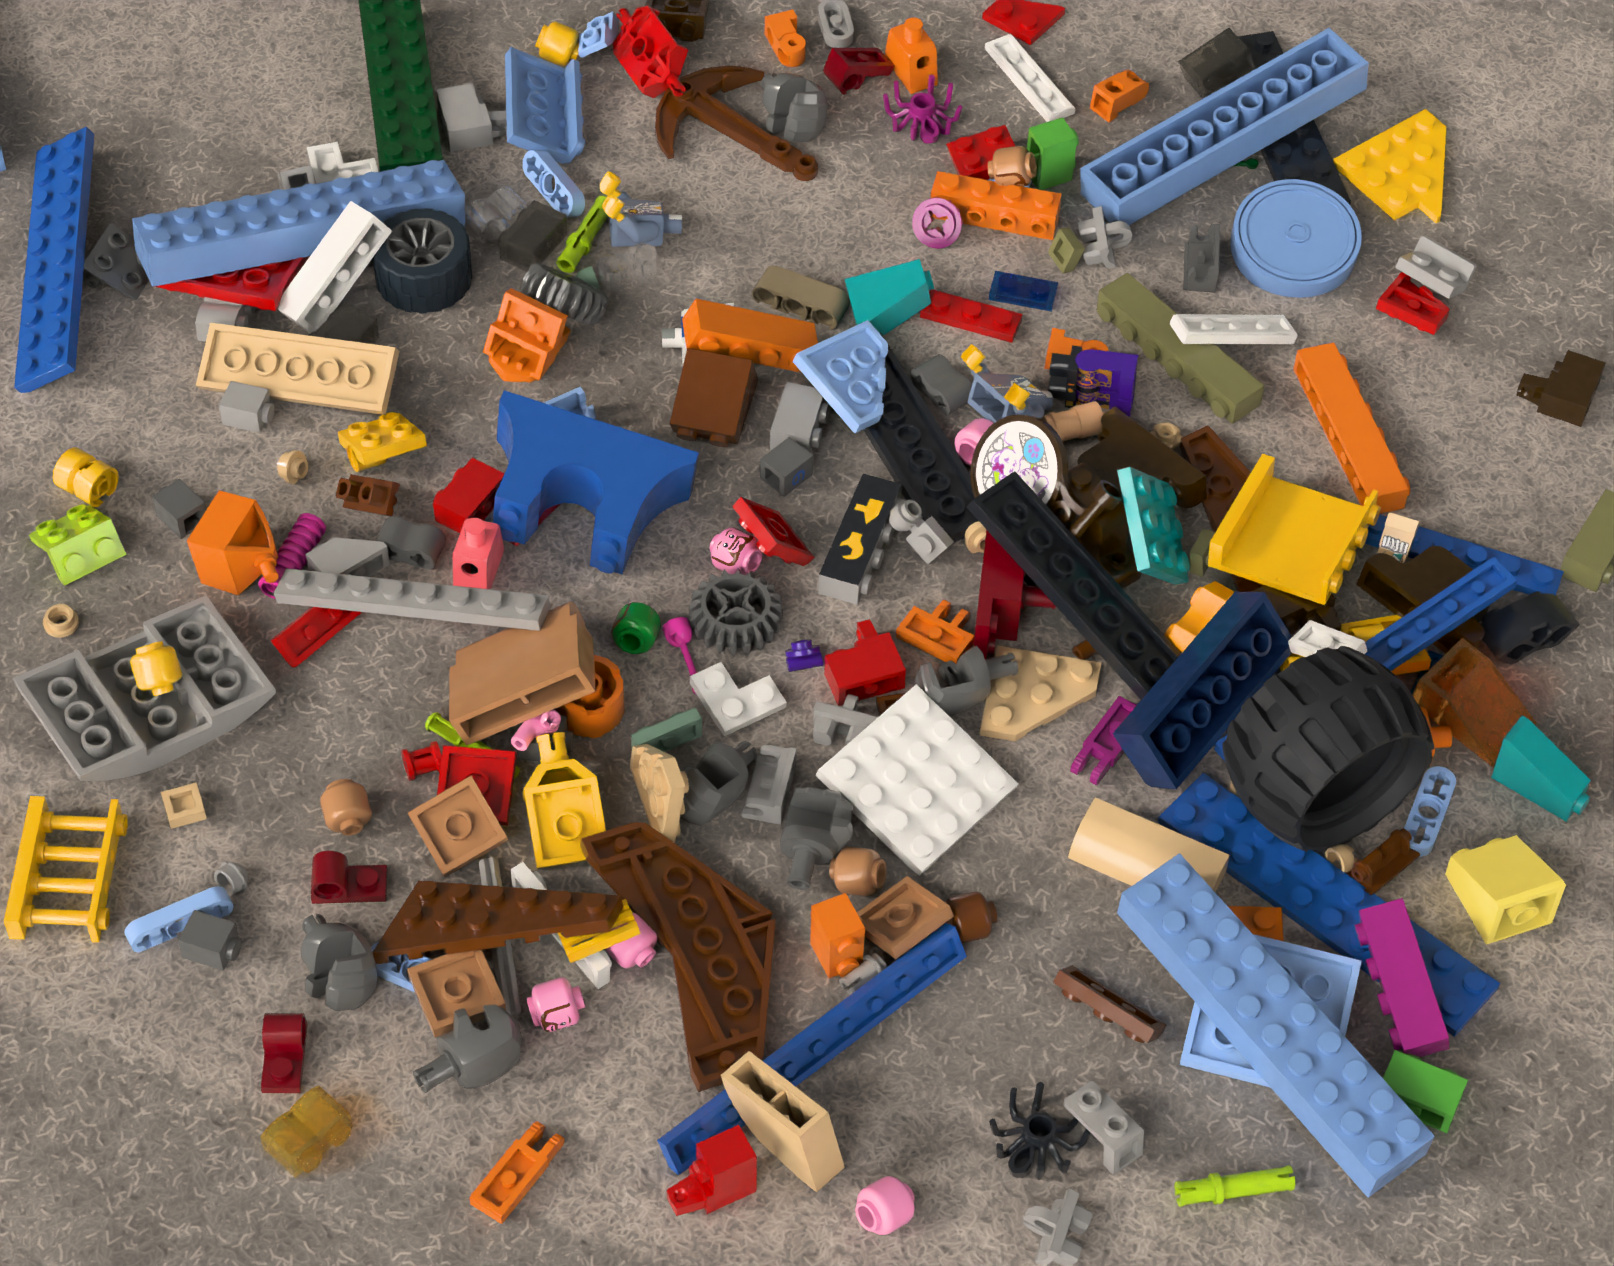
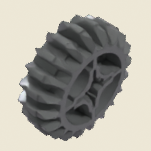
[520,263,609,325]
[689,568,783,657]

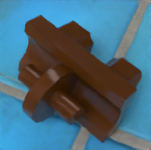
[336,474,400,517]

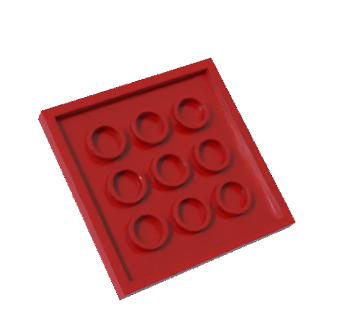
[155,256,310,311]

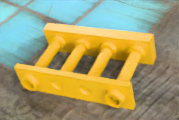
[4,796,128,942]

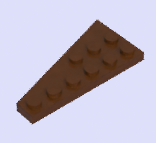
[1180,425,1264,592]
[372,881,624,964]

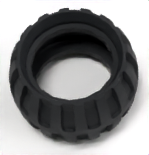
[1222,646,1434,852]

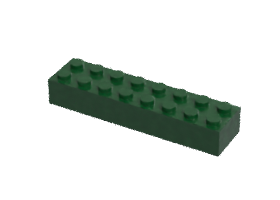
[358,0,443,172]

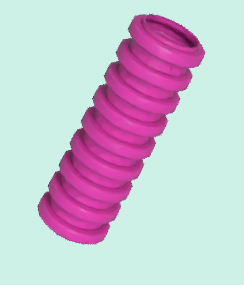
[258,513,327,599]

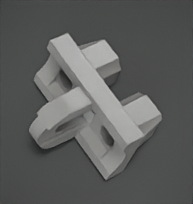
[1078,206,1132,268]
[813,694,878,746]
[1023,1188,1093,1266]

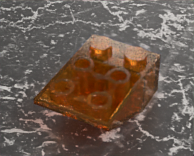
[1413,638,1537,768]

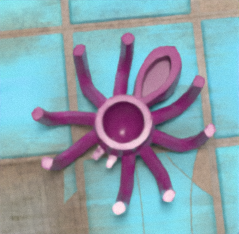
[883,74,963,143]

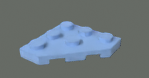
[793,320,888,433]

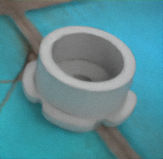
[214,861,249,896]

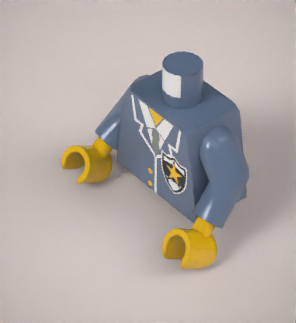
[600,171,682,247]
[961,344,1053,423]

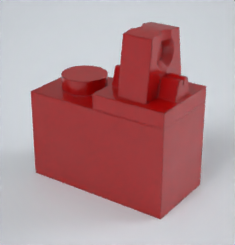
[824,619,906,706]
[666,1125,757,1216]

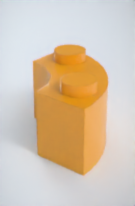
[1165,581,1234,653]

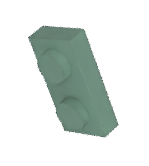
[631,708,702,752]

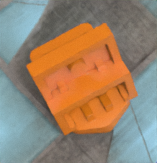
[483,288,571,383]

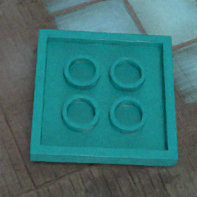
[1117,467,1190,585]

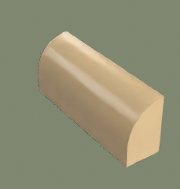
[1068,797,1230,892]

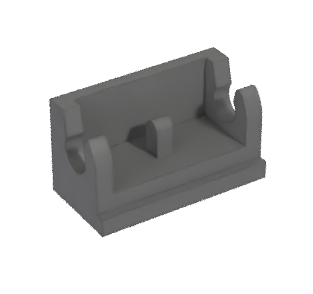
[1183,224,1220,293]

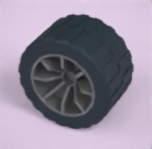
[373,208,472,314]

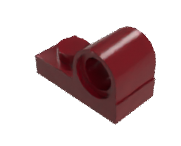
[823,48,894,95]
[311,850,388,904]
[261,1013,308,1094]

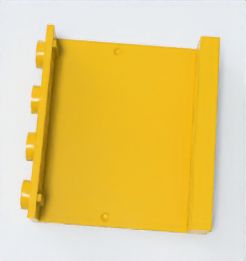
[1208,453,1381,605]

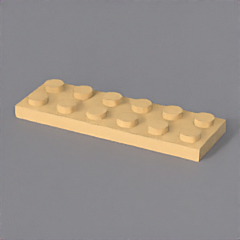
[196,323,400,415]

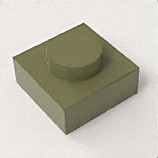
[1048,228,1085,274]
[1190,529,1215,577]

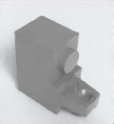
[436,83,507,152]

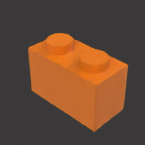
[810,893,865,979]

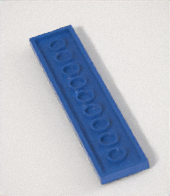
[14,127,94,393]
[1157,773,1500,1037]

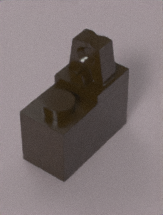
[1516,350,1606,427]
[1251,585,1342,635]

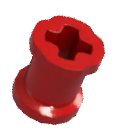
[401,741,442,781]

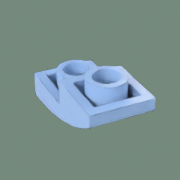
[578,12,619,58]

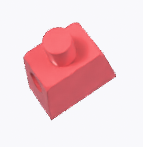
[452,518,504,589]

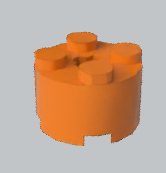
[554,655,625,739]

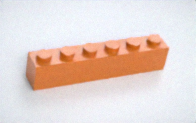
[1293,342,1411,514]

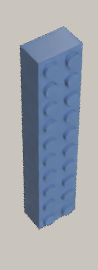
[1080,28,1369,225]
[132,160,465,287]
[1117,853,1435,1198]

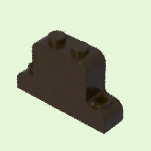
[1077,406,1207,508]
[1058,463,1141,589]
[1356,546,1491,667]

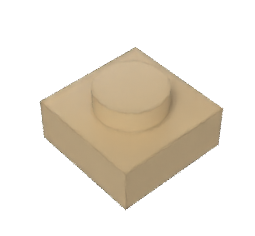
[161,782,207,829]

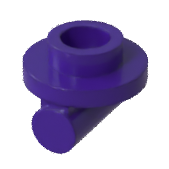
[785,639,823,672]

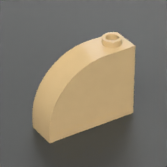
[721,1051,845,1192]

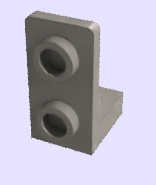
[1064,1081,1144,1176]

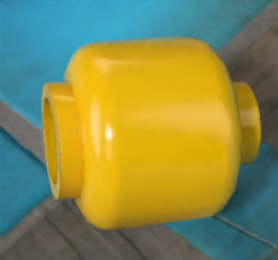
[535,21,579,66]
[130,641,182,696]

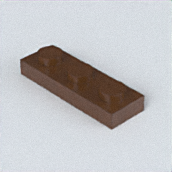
[1053,965,1167,1043]

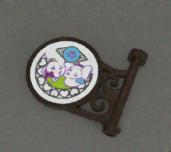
[970,414,1123,586]

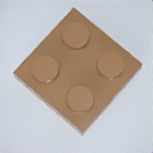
[408,776,509,877]
[857,876,954,959]
[407,950,507,1038]

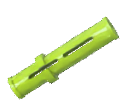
[556,196,608,273]
[1174,1165,1295,1207]

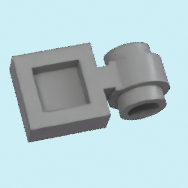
[889,500,954,565]

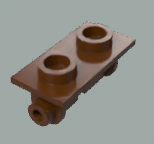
[1346,828,1420,895]

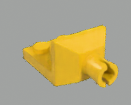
[522,732,606,869]

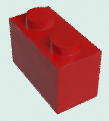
[432,457,505,533]

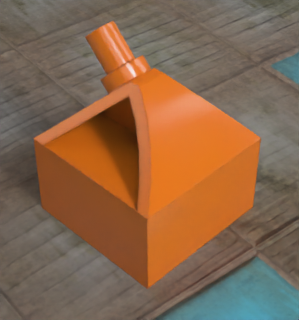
[187,490,279,595]

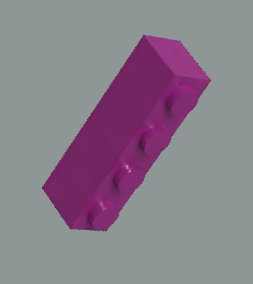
[1354,898,1450,1057]

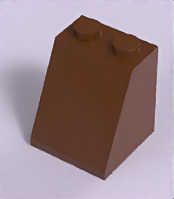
[669,348,758,447]

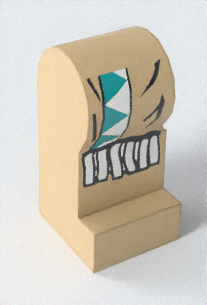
[1377,512,1420,563]

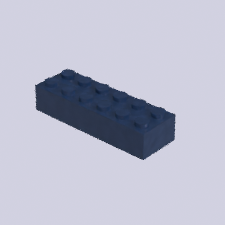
[1112,592,1292,789]

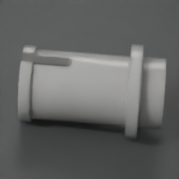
[839,953,888,995]

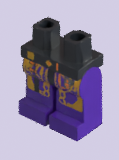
[1048,345,1138,417]

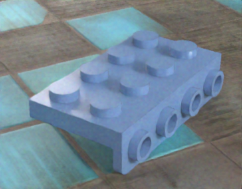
[505,47,585,164]

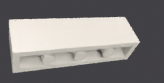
[277,201,392,336]

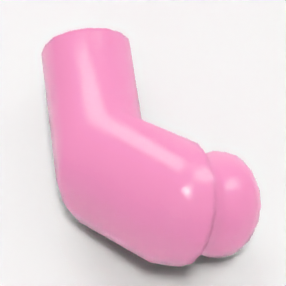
[511,710,561,751]

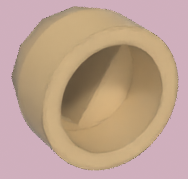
[1325,844,1358,873]

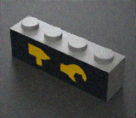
[818,474,905,605]

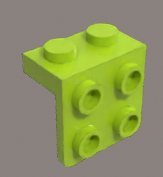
[29,504,126,586]

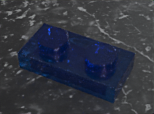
[988,271,1058,312]

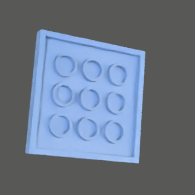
[1180,934,1362,1088]

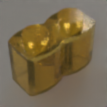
[260,1085,353,1178]

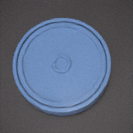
[1230,179,1362,298]

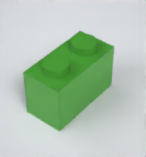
[1027,117,1079,190]
[1383,1050,1468,1133]

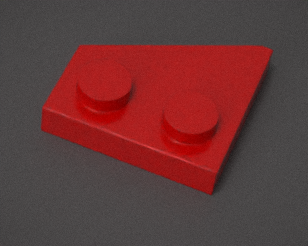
[982,0,1065,45]
[1376,272,1450,335]

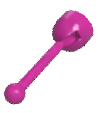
[662,617,697,695]

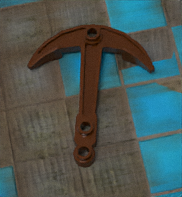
[655,66,818,181]

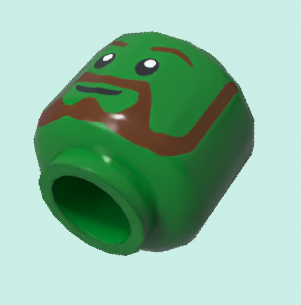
[611,602,661,654]

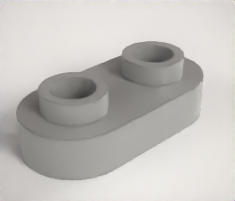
[818,0,854,48]

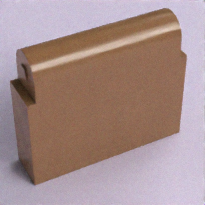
[449,601,596,746]

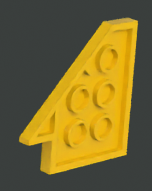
[1333,109,1447,223]

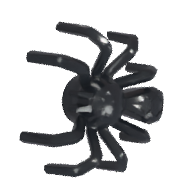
[989,1081,1091,1180]

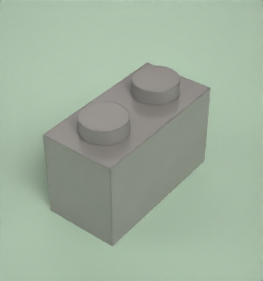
[770,382,830,452]

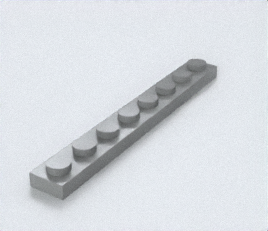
[274,568,551,631]

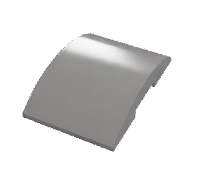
[13,595,276,781]

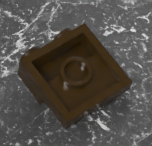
[645,0,709,42]

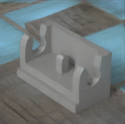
[742,745,797,825]

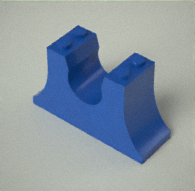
[493,390,699,574]

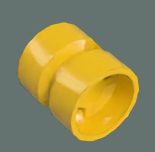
[52,447,119,507]

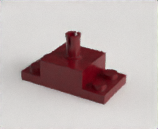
[974,529,1056,660]

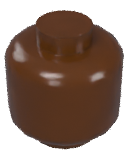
[942,891,997,943]

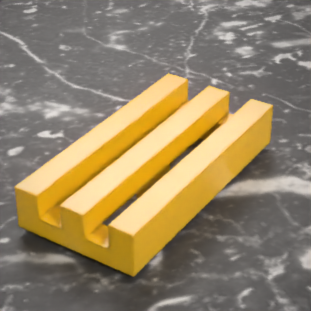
[558,899,641,963]

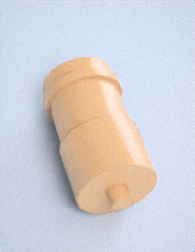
[1042,401,1105,442]

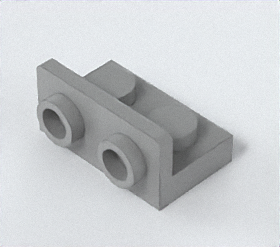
[1395,235,1477,299]

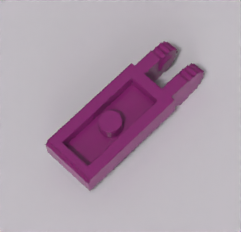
[1070,696,1137,785]

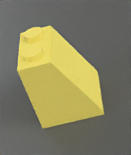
[1445,835,1566,945]

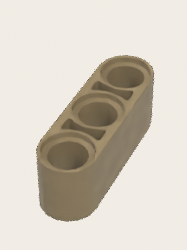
[752,266,850,330]

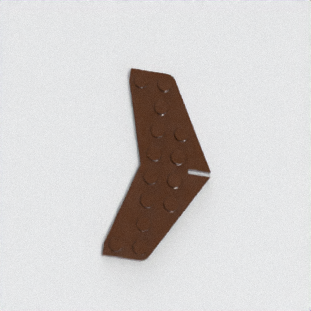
[580,822,776,1092]

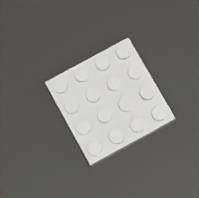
[816,684,1018,876]

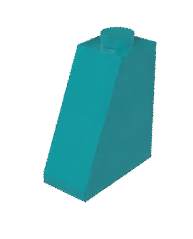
[845,259,934,336]
[1491,715,1591,822]

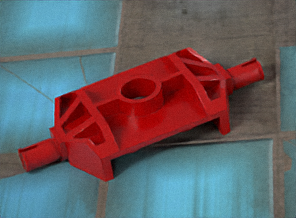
[612,5,688,98]

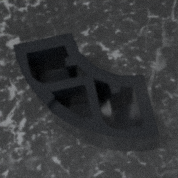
[1481,591,1580,665]

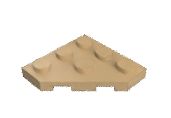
[980,645,1101,741]
[630,744,689,843]

